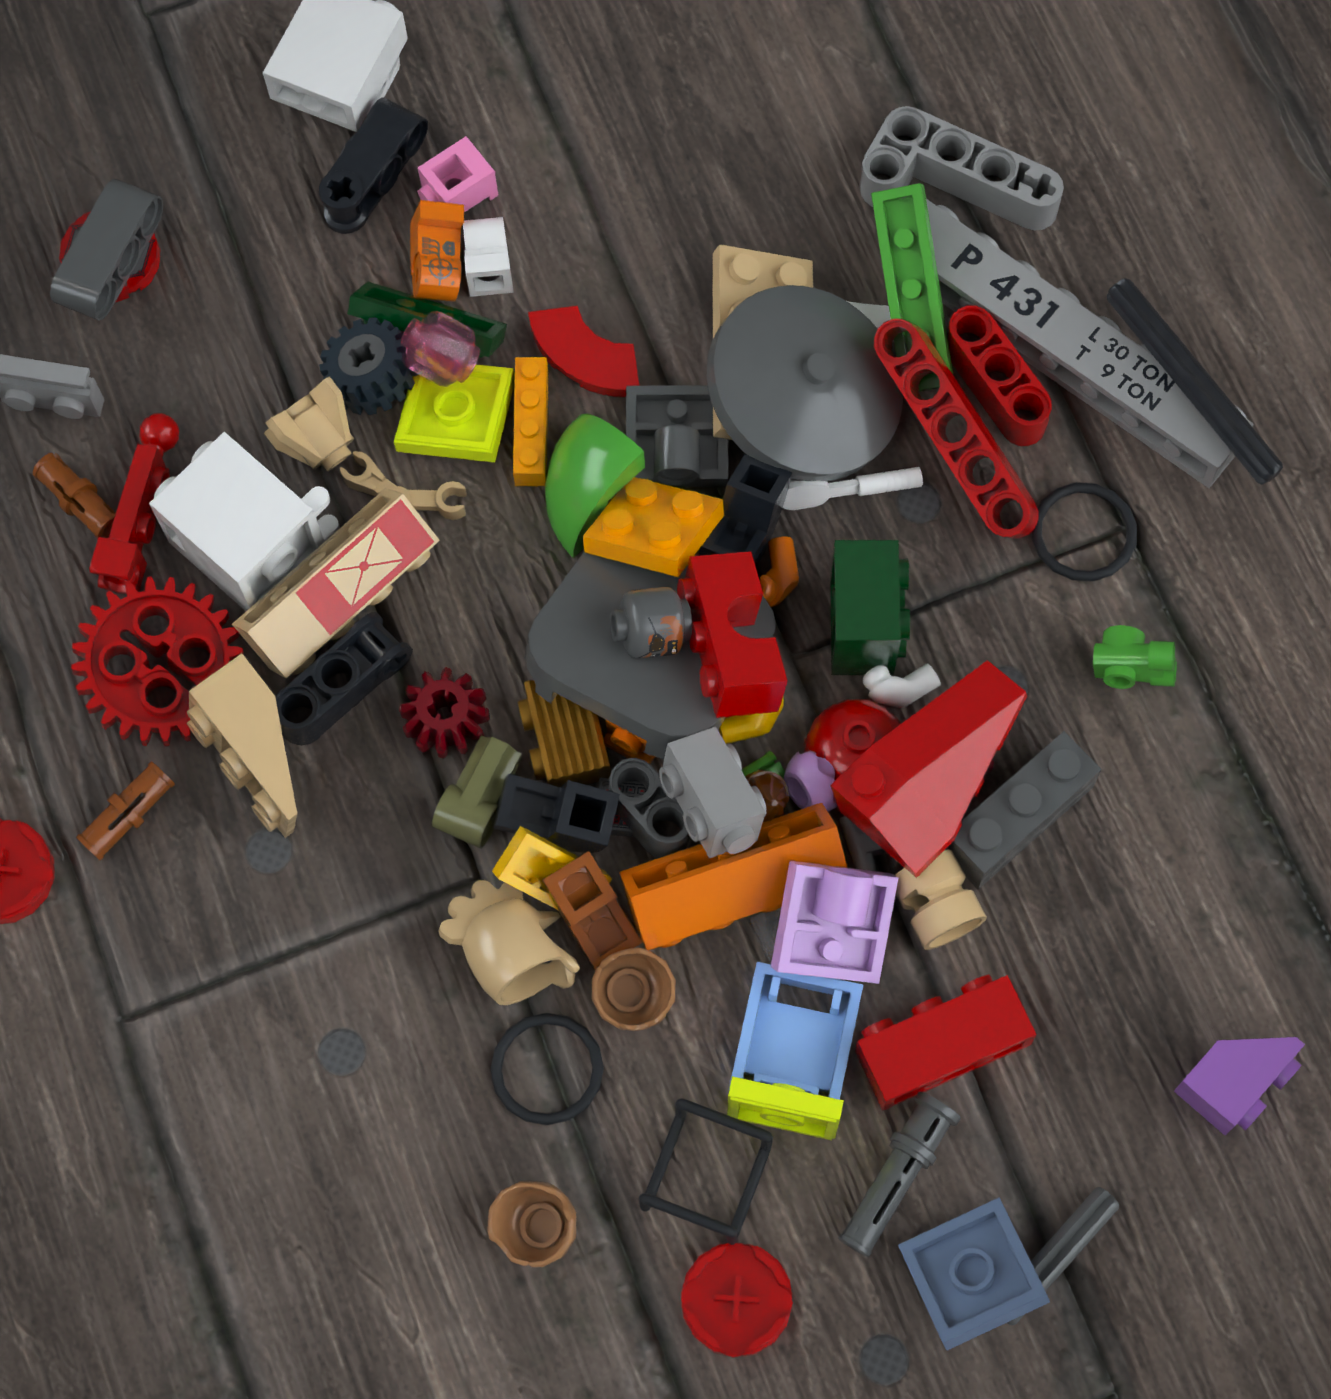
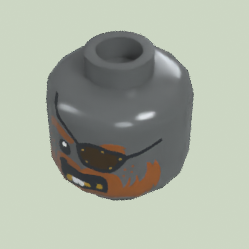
[610,587,692,658]

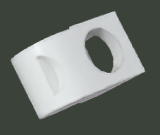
[463,217,514,297]

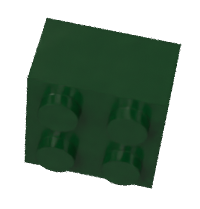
[830,540,910,676]

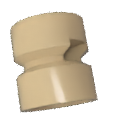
[895,849,987,950]

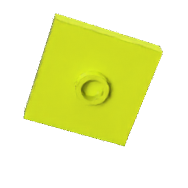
[394,359,515,463]
[727,1076,844,1140]

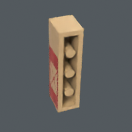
[232,488,440,678]

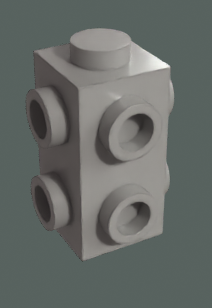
[659,726,766,858]

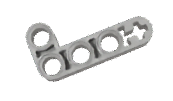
[860,106,1064,231]

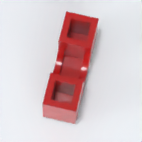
[677,552,788,718]

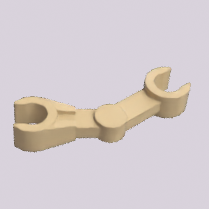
[340,451,467,520]

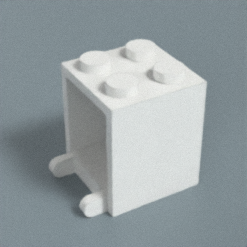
[149,432,340,611]

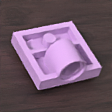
[771,861,898,984]

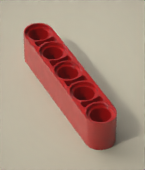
[874,319,1039,538]

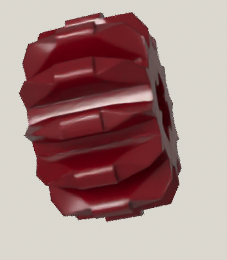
[399,667,490,759]

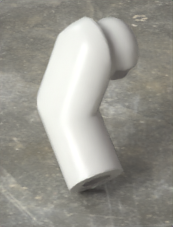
[863,664,941,708]

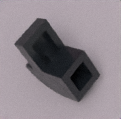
[698,454,793,563]
[493,774,620,853]

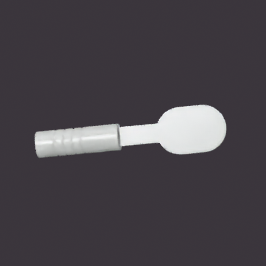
[783,467,923,510]

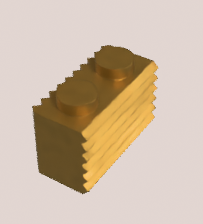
[517,680,611,787]

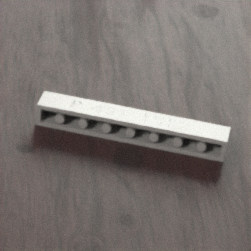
[926,199,1254,488]

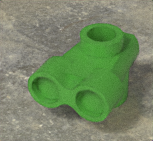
[1093,625,1177,689]

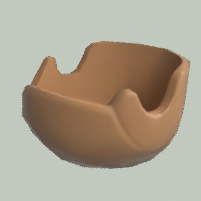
[592,947,676,1031]
[487,1180,576,1267]

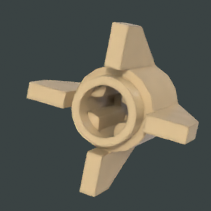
[264,376,354,471]

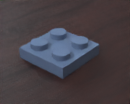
[898,1197,1050,1351]

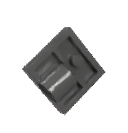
[626,385,728,487]

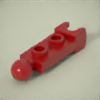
[89,413,179,594]

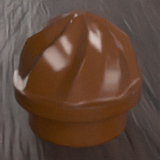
[745,770,789,822]

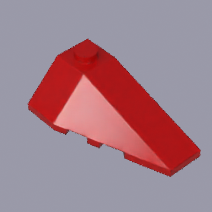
[830,660,1027,878]

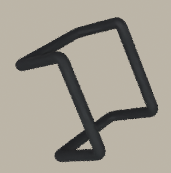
[639,1098,773,1245]

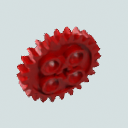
[71,576,244,746]

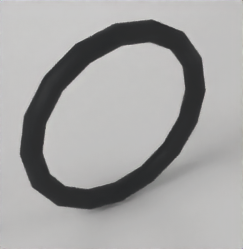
[1031,482,1137,582]
[490,1013,604,1125]

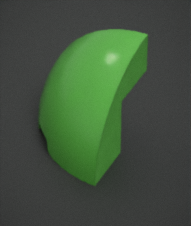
[545,414,645,558]

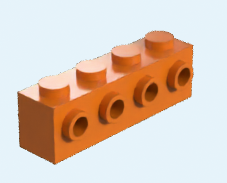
[619,803,848,950]

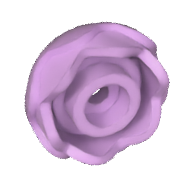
[784,751,837,811]

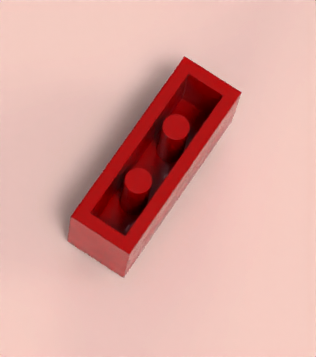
[855,974,1037,1111]

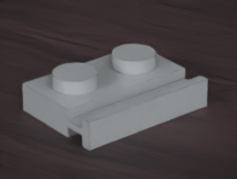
[0,354,105,419]

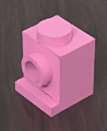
[417,136,498,212]

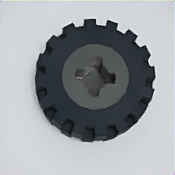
[319,318,418,415]

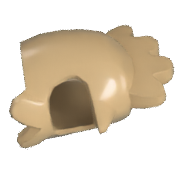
[438,880,580,1005]

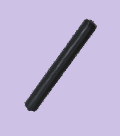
[1107,278,1283,485]

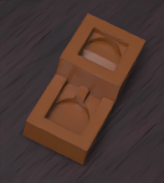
[542,851,642,970]

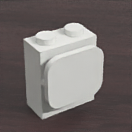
[263,0,408,132]

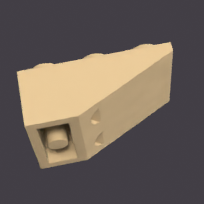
[187,653,297,838]

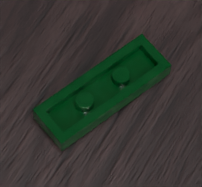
[347,281,507,358]

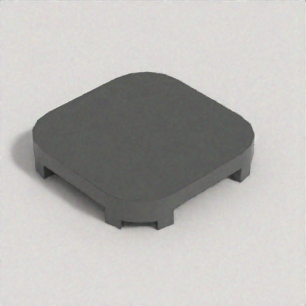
[524,552,776,759]

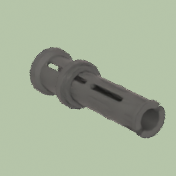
[838,1092,961,1258]

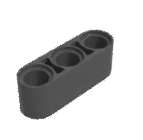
[50,179,164,321]

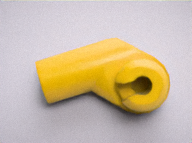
[719,695,784,744]

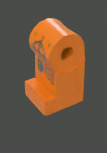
[410,200,464,302]

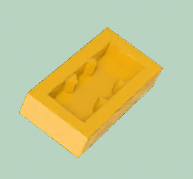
[492,826,612,911]

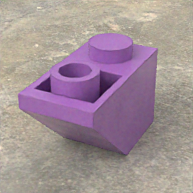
[1174,1037,1305,1135]

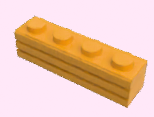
[513,357,548,486]

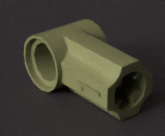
[432,736,522,849]

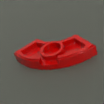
[528,305,640,397]

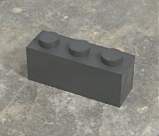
[947,731,1102,890]

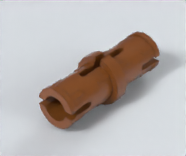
[33,453,116,539]
[76,761,175,861]

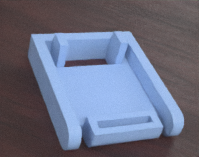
[729,962,863,1100]

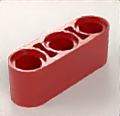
[947,305,1052,446]

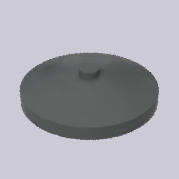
[707,285,903,481]

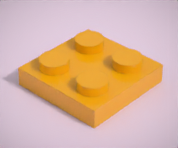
[583,477,724,577]

